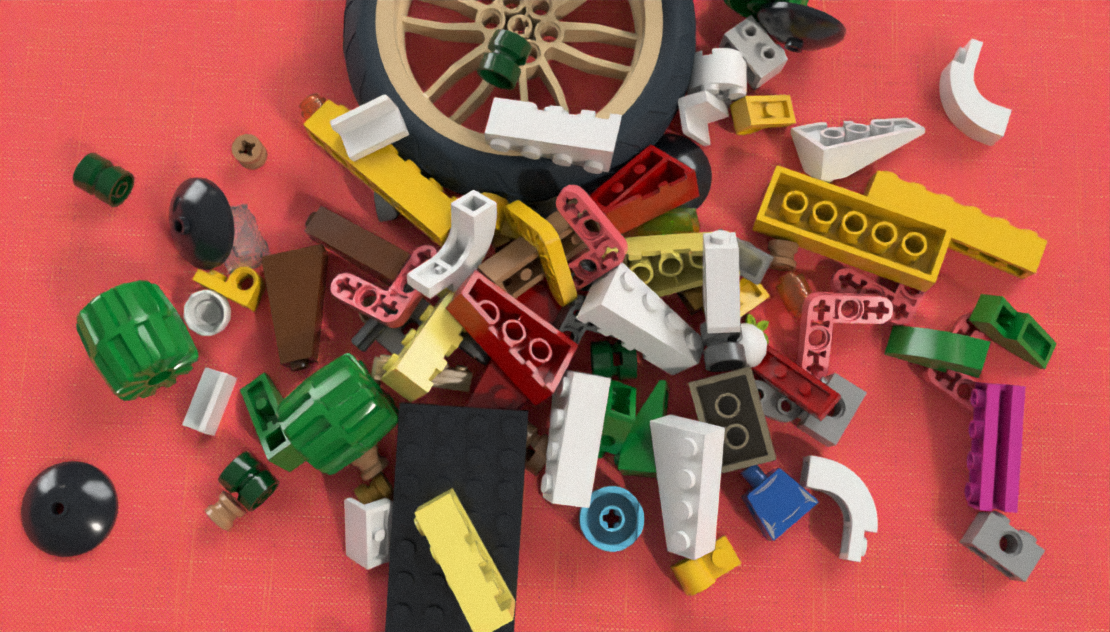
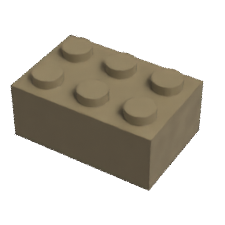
[688,366,776,474]

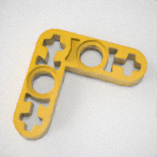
[503,200,578,307]

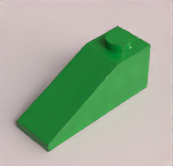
[240,372,306,472]
[614,380,670,478]

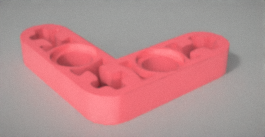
[556,185,628,292]
[331,245,438,328]
[830,268,927,327]
[796,292,893,380]
[923,312,985,417]

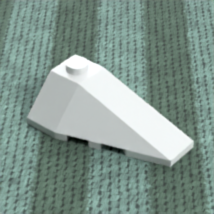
[791,118,925,183]

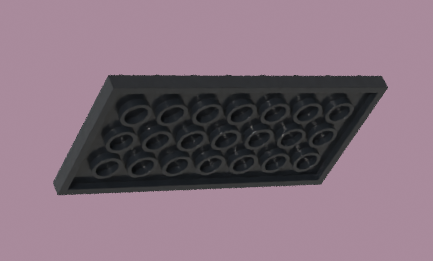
[385,402,529,632]

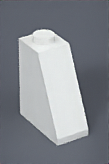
[703,230,741,333]

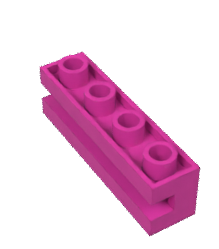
[964,382,1026,513]

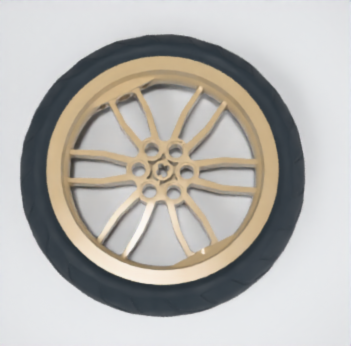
[343,0,696,204]

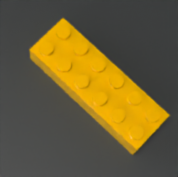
[752,165,955,292]

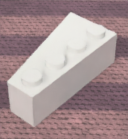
[485,97,622,174]
[576,262,705,375]
[541,370,611,508]
[650,414,725,560]

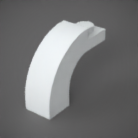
[939,38,1012,146]
[407,190,497,298]
[799,455,878,562]

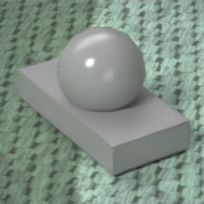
[718,229,774,285]

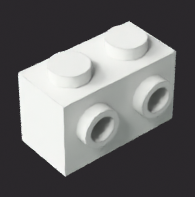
[719,15,788,90]

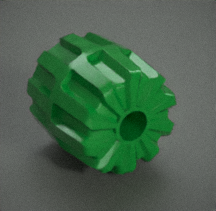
[76,280,199,401]
[276,353,399,475]

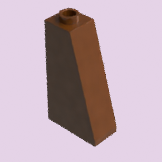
[304,206,411,287]
[261,244,329,371]

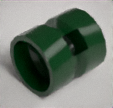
[477,29,532,90]
[73,153,135,207]
[590,340,637,380]
[218,451,280,512]

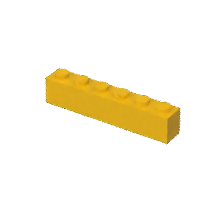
[303,99,458,247]
[863,170,1048,280]

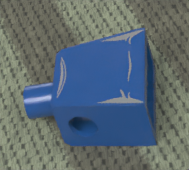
[740,465,819,541]

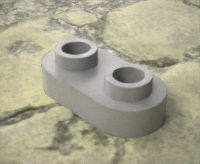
[755,380,801,423]

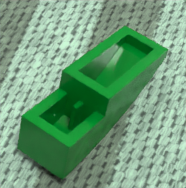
[969,294,1057,369]
[884,326,991,378]

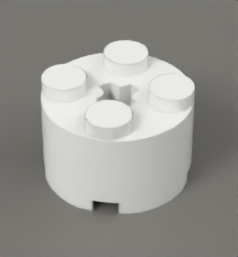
[687,48,747,108]

